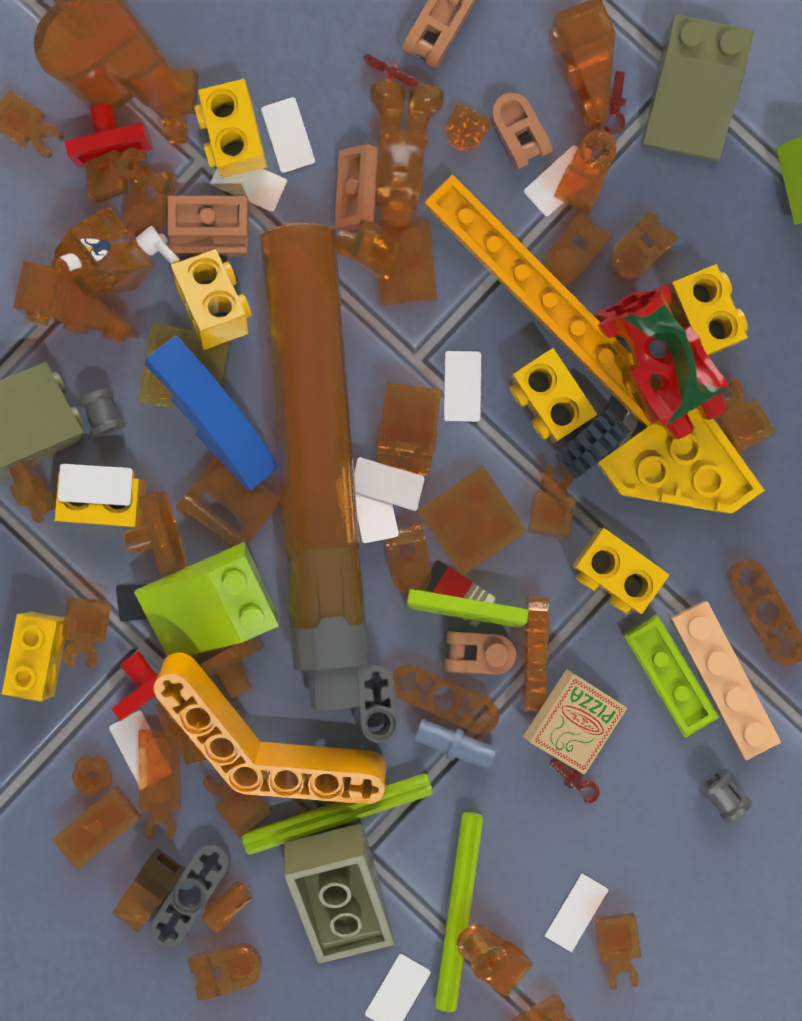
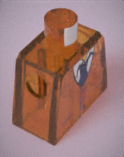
[52,207,155,297]

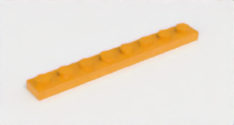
[424,174,661,428]

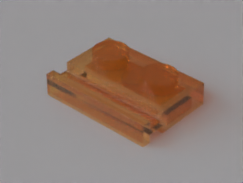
[373,220,437,306]

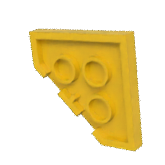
[596,407,765,514]

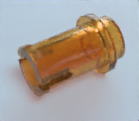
[201,880,253,933]

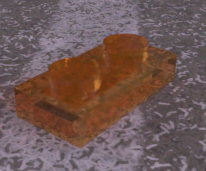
[52,785,142,870]

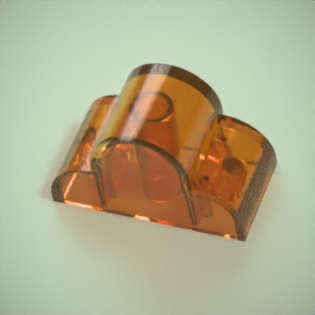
[34,0,192,110]

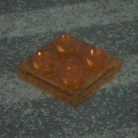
[417,466,527,576]

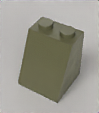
[0,362,84,484]

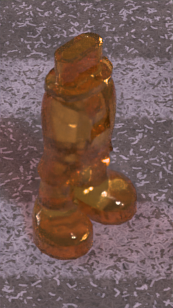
[370,81,445,227]

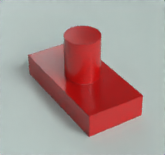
[64,104,153,168]
[111,651,159,722]

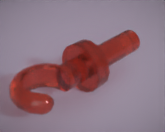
[363,54,420,90]
[603,71,626,135]
[549,757,600,804]

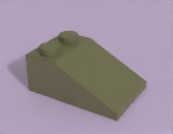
[642,14,754,162]
[284,823,395,964]

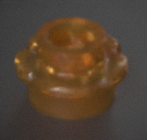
[72,756,112,795]

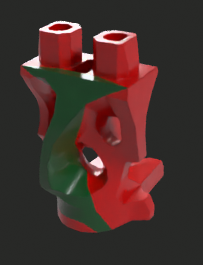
[595,285,729,440]

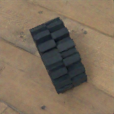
[555,407,631,479]

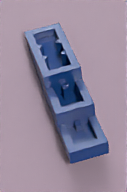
[144,335,279,492]

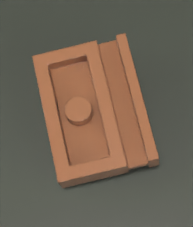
[168,196,249,257]

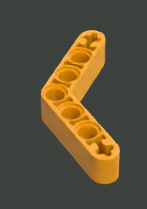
[154,653,387,804]

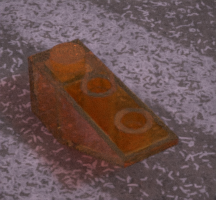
[549,0,615,136]
[13,261,140,343]

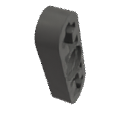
[149,840,231,949]

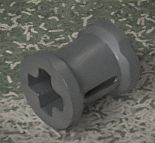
[78,388,126,438]
[698,769,752,823]

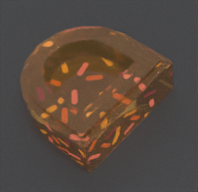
[446,102,492,152]

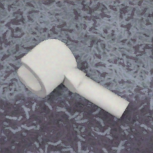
[136,226,180,265]

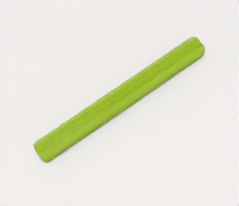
[242,773,433,855]
[435,812,483,1012]

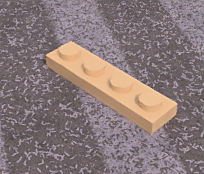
[669,600,781,761]

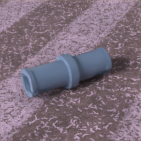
[414,718,497,771]

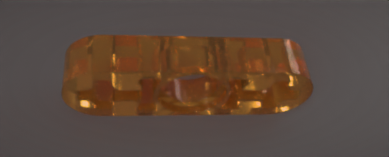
[727,560,802,666]
[523,596,549,712]
[392,663,499,734]

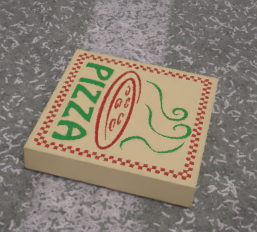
[523,669,627,775]

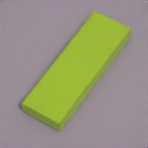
[406,589,529,628]
[622,615,719,738]

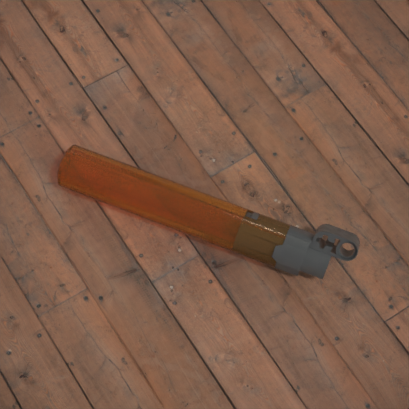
[260,222,397,743]

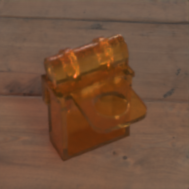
[375,382,442,476]

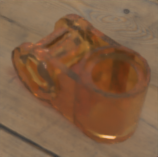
[553,130,617,214]
[456,924,533,997]

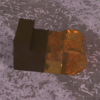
[112,848,186,933]

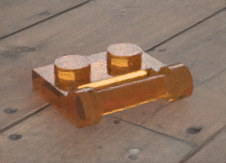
[176,456,283,548]

